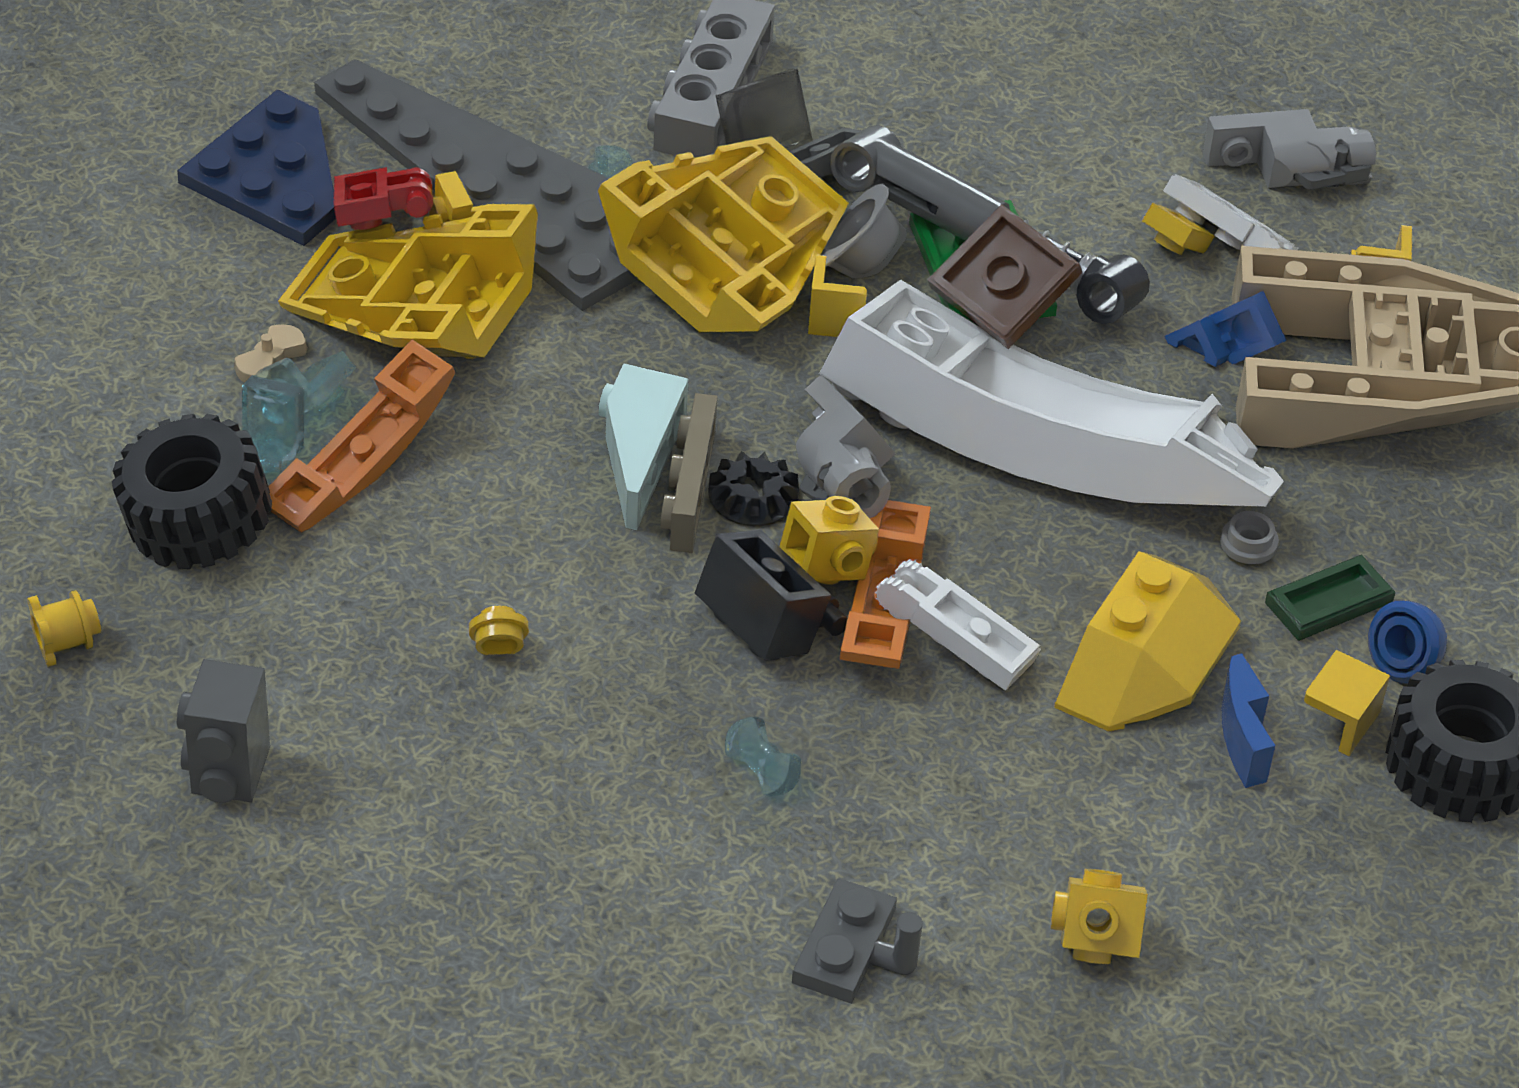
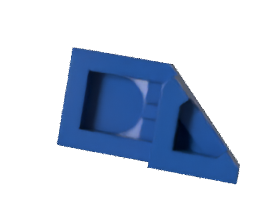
[1164,291,1286,367]

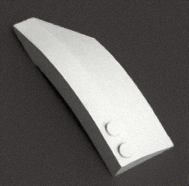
[819,280,1284,507]

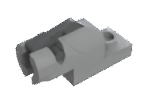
[1202,109,1376,189]
[796,375,896,518]

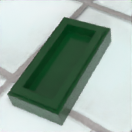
[1265,554,1396,641]

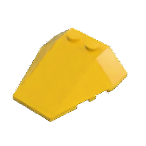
[598,136,849,332]
[278,204,538,359]

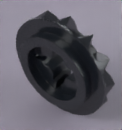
[708,451,799,525]

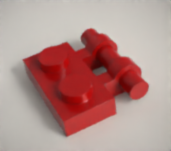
[334,167,433,230]

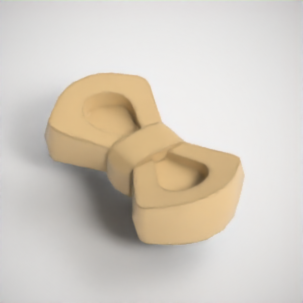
[234,324,308,387]

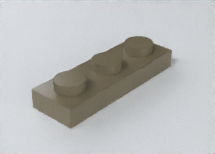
[661,393,718,553]

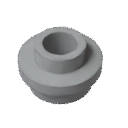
[1220,511,1279,564]

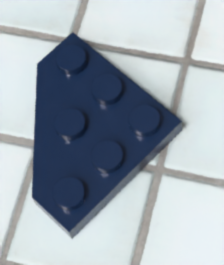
[177,89,336,246]

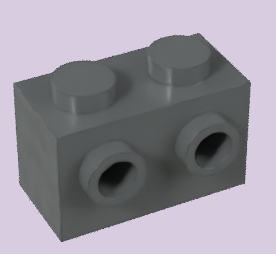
[177,659,270,803]

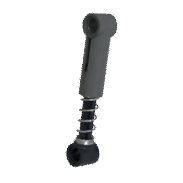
[830,125,1150,324]

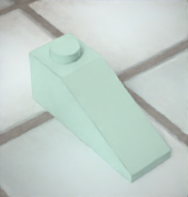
[599,364,688,530]

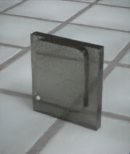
[715,68,813,151]

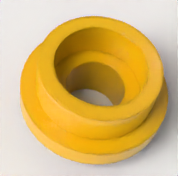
[469,606,529,655]

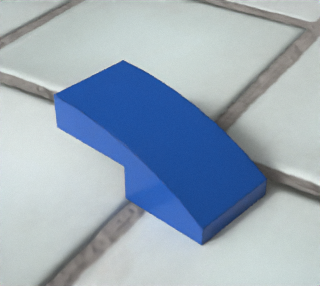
[1221,653,1276,788]

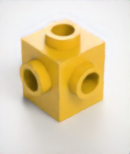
[779,496,879,584]
[1050,869,1148,964]

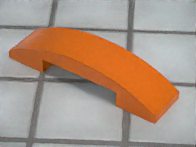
[269,340,455,532]
[840,500,931,669]

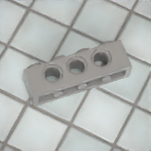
[647,0,775,158]

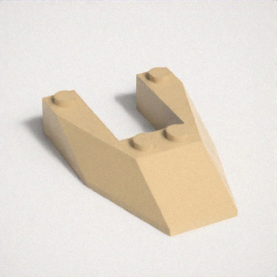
[1232,246,1519,448]

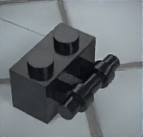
[694,529,848,660]

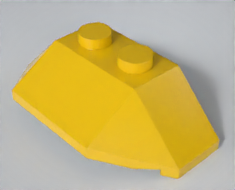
[1054,551,1241,732]

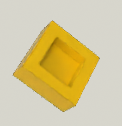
[429,171,473,222]
[1142,203,1215,255]

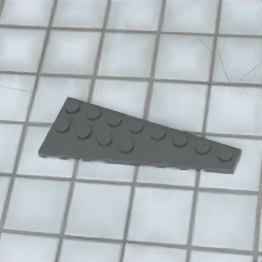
[314,59,638,311]

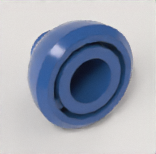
[1368,601,1447,683]

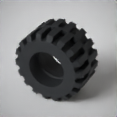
[112,414,272,569]
[1385,660,1519,823]

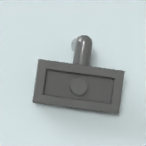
[792,878,923,1004]

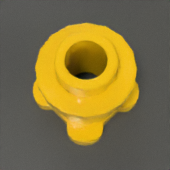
[27,590,101,667]

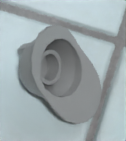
[809,184,907,278]

